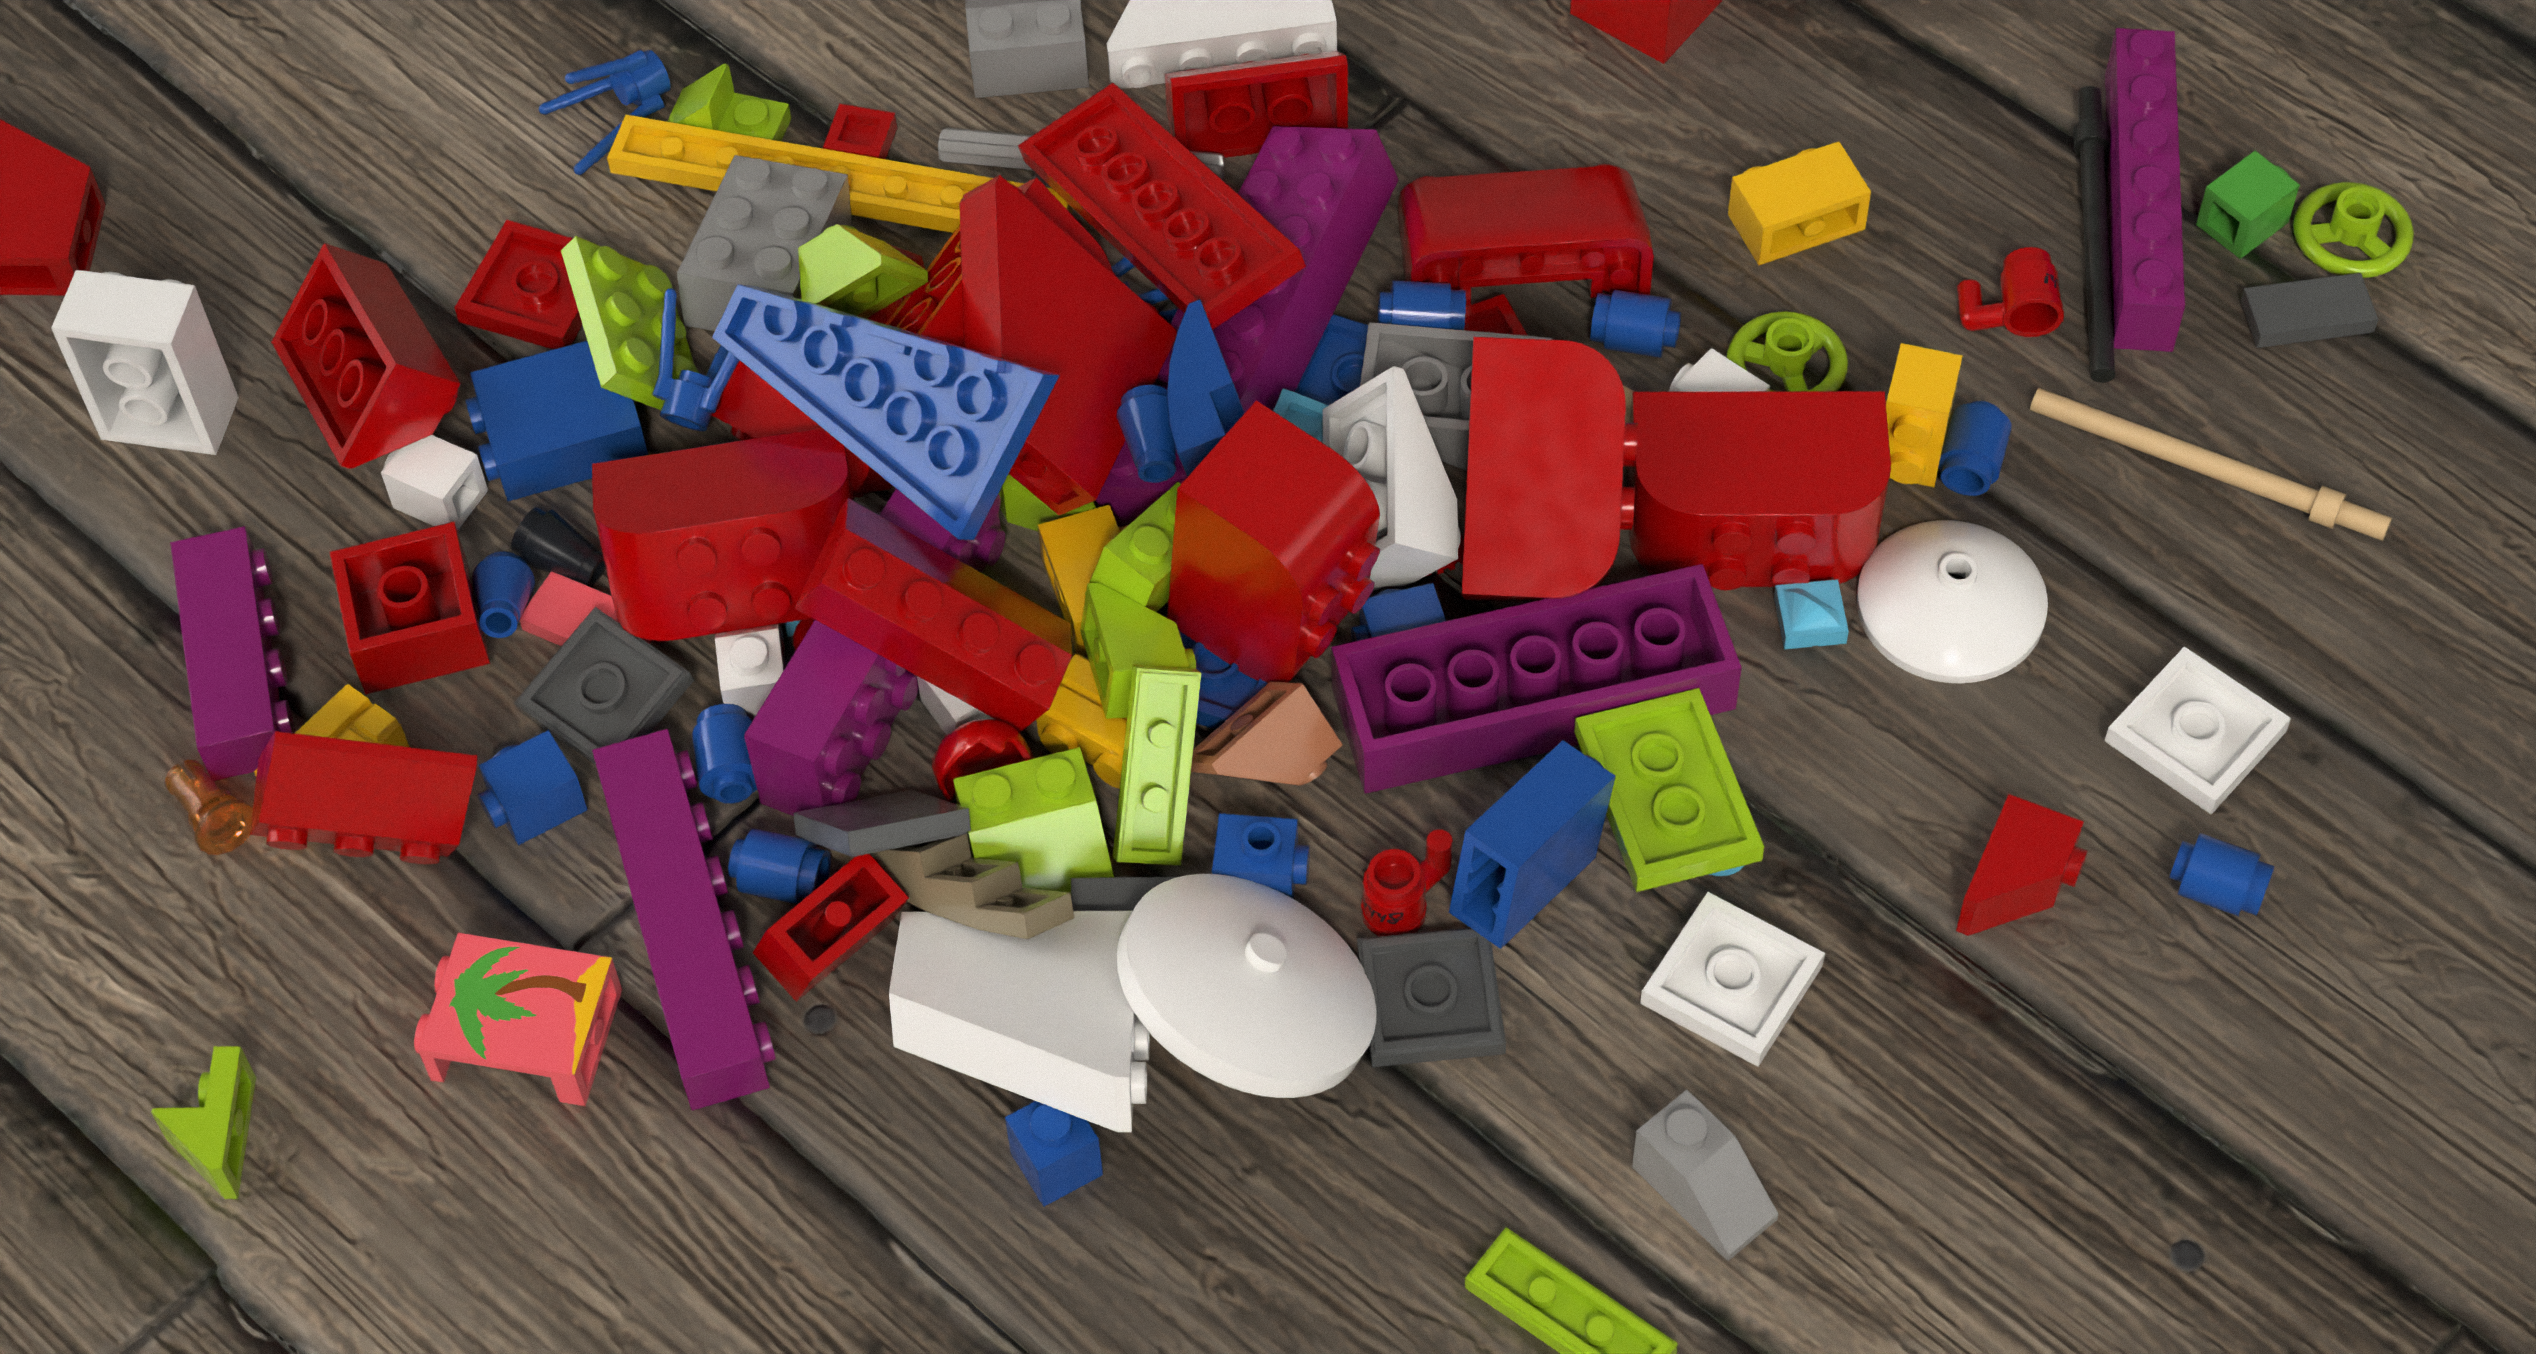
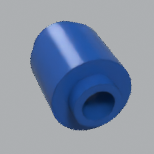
[1377,280,1466,330]
[1590,289,1681,358]
[1939,401,2012,496]
[692,704,757,803]
[728,828,831,904]
[2169,833,2275,916]

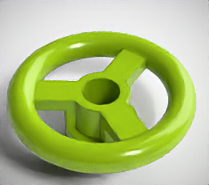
[2293,182,2414,278]
[1727,311,1848,391]

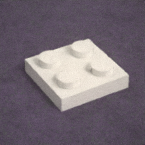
[2105,646,2291,814]
[1640,892,1825,1067]

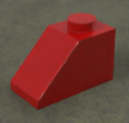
[1956,794,2088,936]

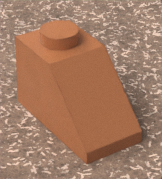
[1191,681,1343,786]

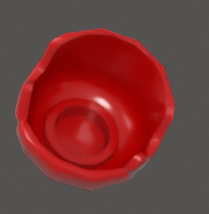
[932,719,1034,802]

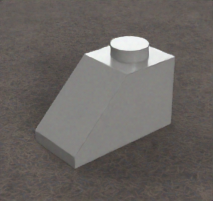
[1632,1089,1778,1261]

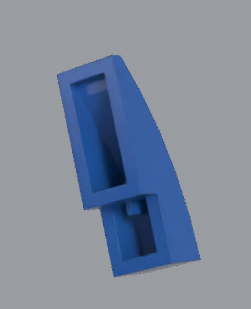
[1167,300,1245,477]

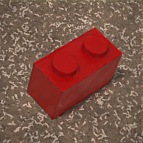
[752,854,909,1002]

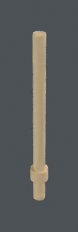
[2030,388,2392,541]

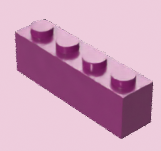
[170,526,295,781]

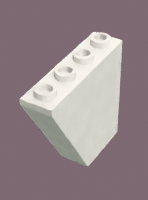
[1106,0,1337,89]
[889,911,1150,1132]

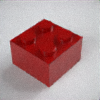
[329,522,490,695]

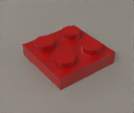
[454,220,582,350]

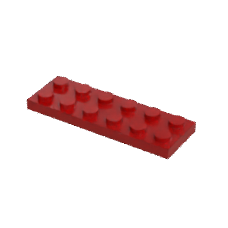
[1018,83,1306,330]

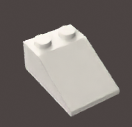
[1323,366,1461,595]

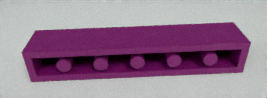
[2105,28,2185,352]
[592,729,776,1111]

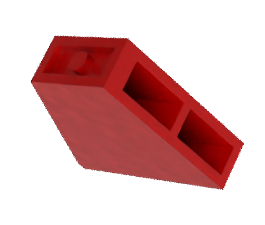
[0,119,106,296]
[959,175,1177,516]

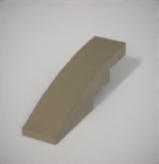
[831,832,1074,939]

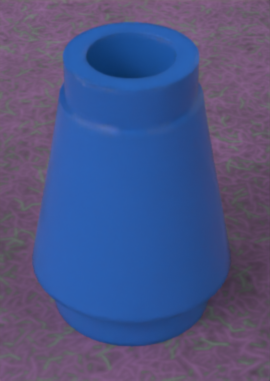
[1116,385,1176,483]
[472,551,535,638]

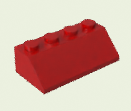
[271,243,461,469]
[795,498,1072,732]

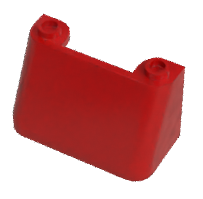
[1398,164,1654,306]

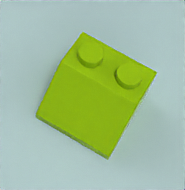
[953,747,1114,894]

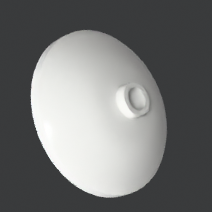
[1857,520,2048,684]

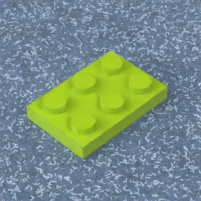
[561,236,699,410]
[1574,688,1764,892]

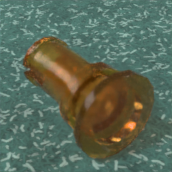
[165,759,253,855]

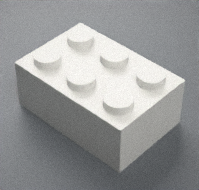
[51,270,239,455]

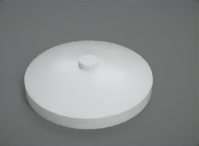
[1116,874,1376,1098]

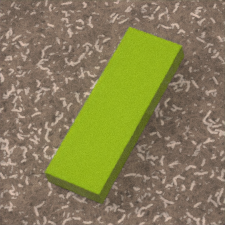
[1113,664,1201,866]
[1465,1227,1678,1354]

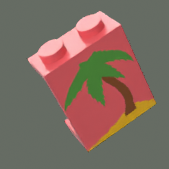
[414,933,622,1106]

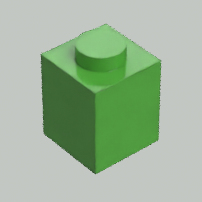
[2196,150,2300,259]

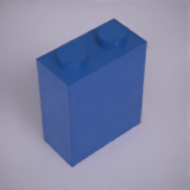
[465,341,648,501]
[1449,740,1616,949]

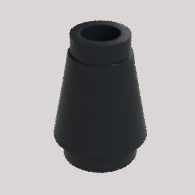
[511,508,606,587]

